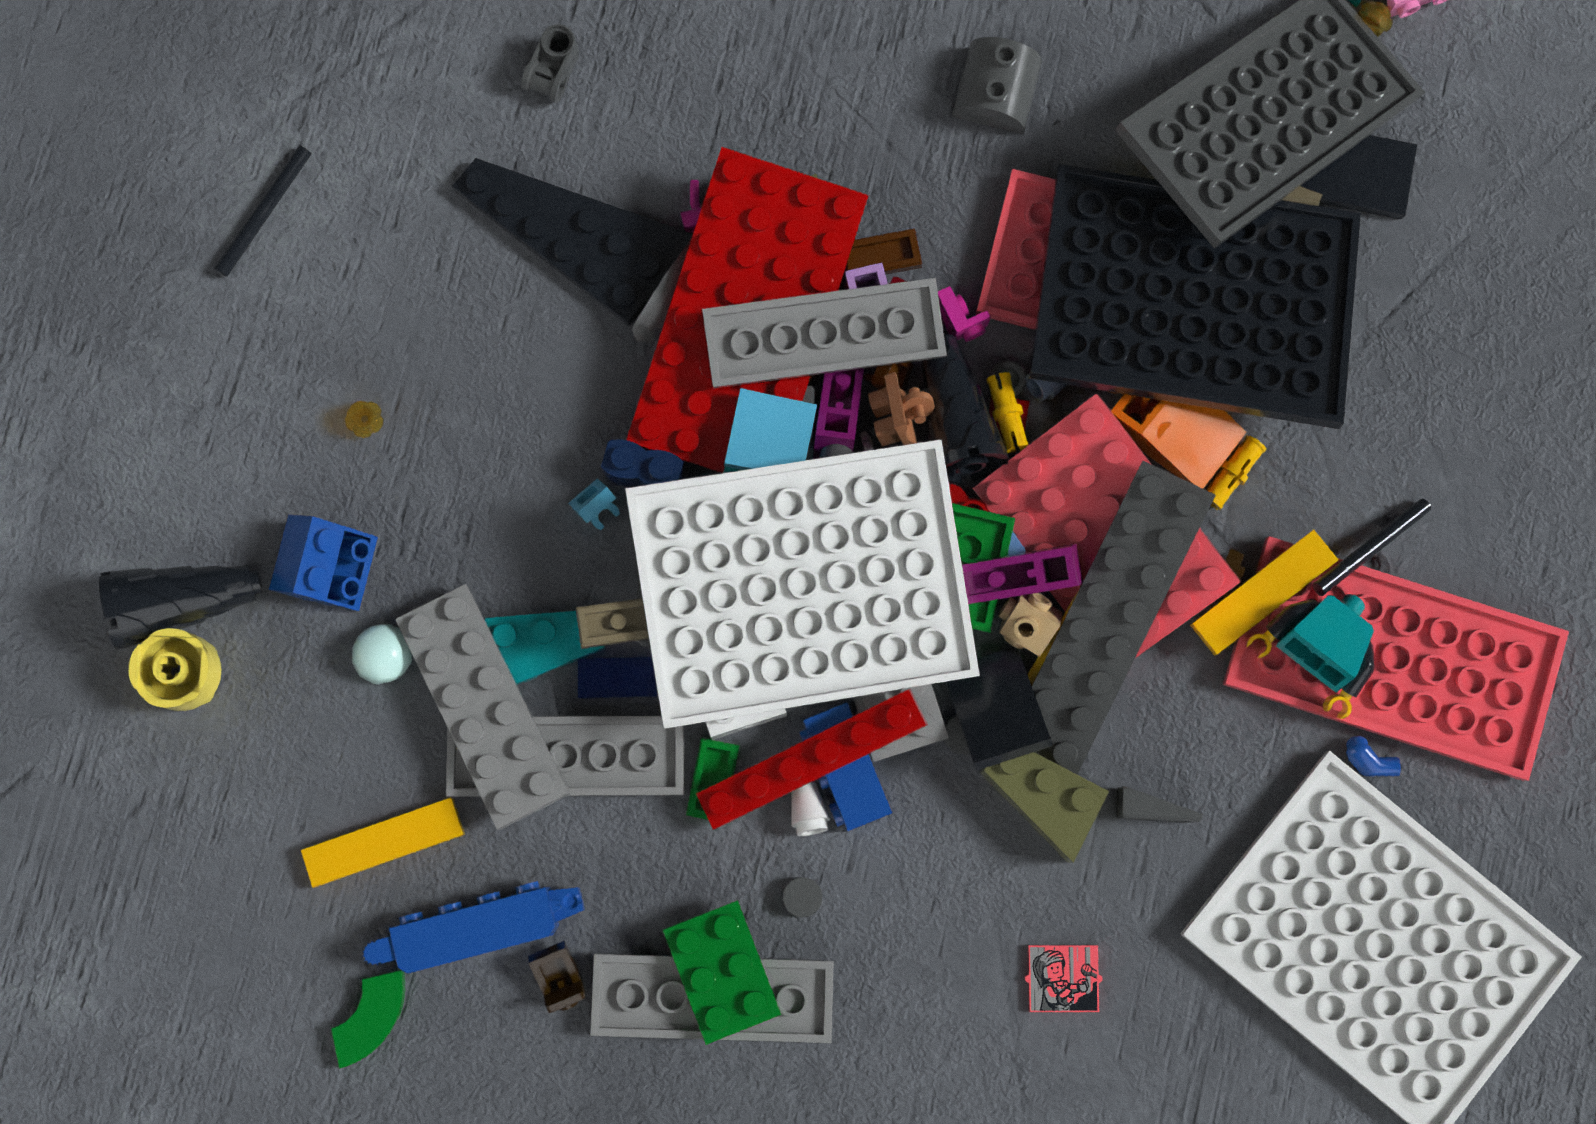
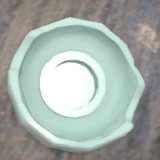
[352,624,412,685]

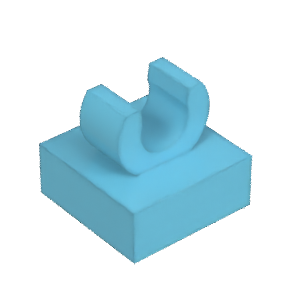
[568,478,620,530]

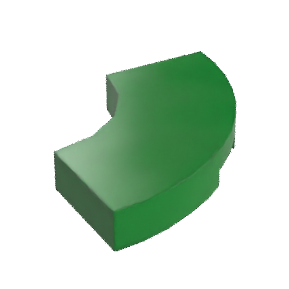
[331,970,405,1069]

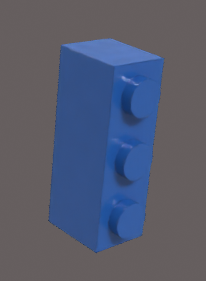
[799,703,892,832]

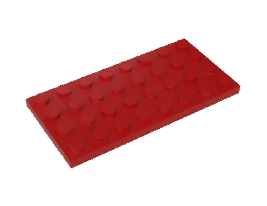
[626,146,869,473]

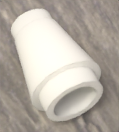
[791,781,830,836]

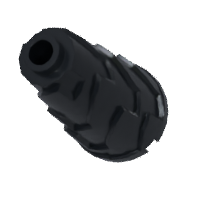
[922,330,1009,484]
[99,565,263,650]

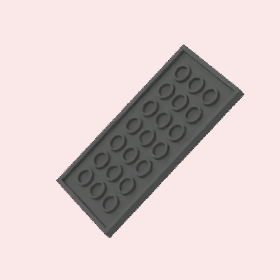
[1115,0,1425,248]

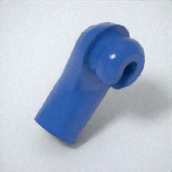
[1346,736,1401,776]

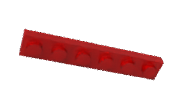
[696,689,928,830]

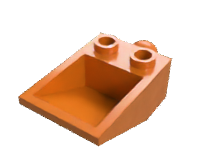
[1108,391,1247,489]

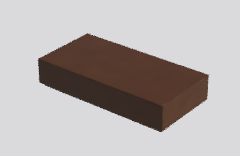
[845,228,922,275]

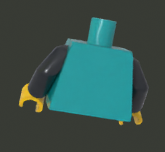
[1246,594,1375,719]

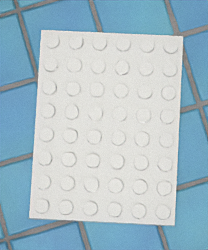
[625,440,980,729]
[1180,751,1582,1124]

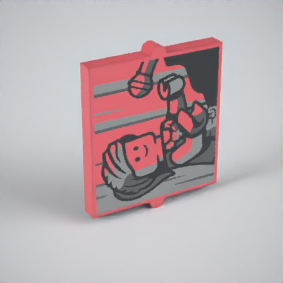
[1024,945,1103,1012]

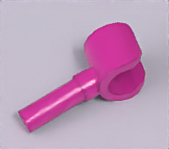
[680,180,701,233]

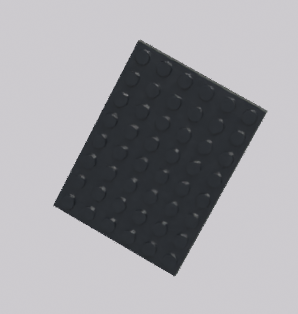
[1029,164,1361,429]

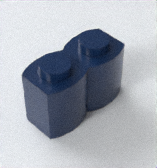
[601,439,686,487]

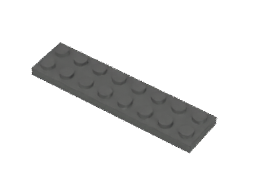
[1032,461,1216,775]

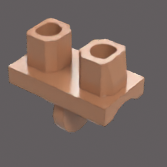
[868,372,935,446]

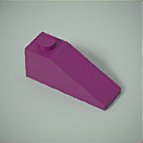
[813,368,864,459]
[962,543,1083,604]

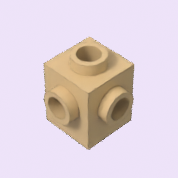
[998,593,1063,657]

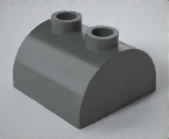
[951,37,1042,135]

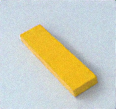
[1190,530,1338,656]
[301,797,465,888]

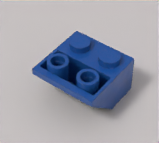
[269,515,378,611]

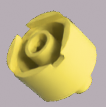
[129,628,221,711]

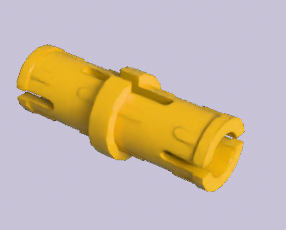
[986,372,1029,453]
[1206,435,1266,510]

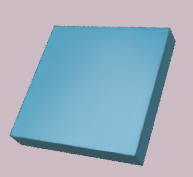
[724,388,817,470]

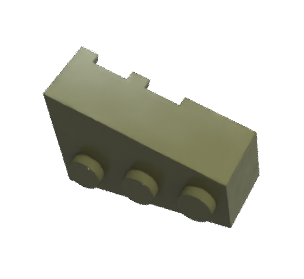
[980,752,1109,863]

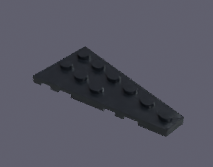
[452,158,693,326]

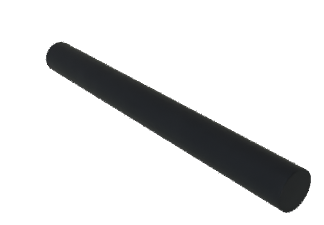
[214,145,311,277]
[1312,499,1431,596]

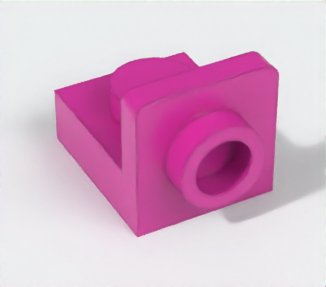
[938,286,991,342]

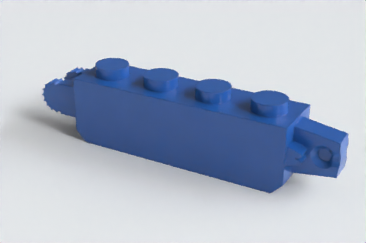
[362,881,585,974]

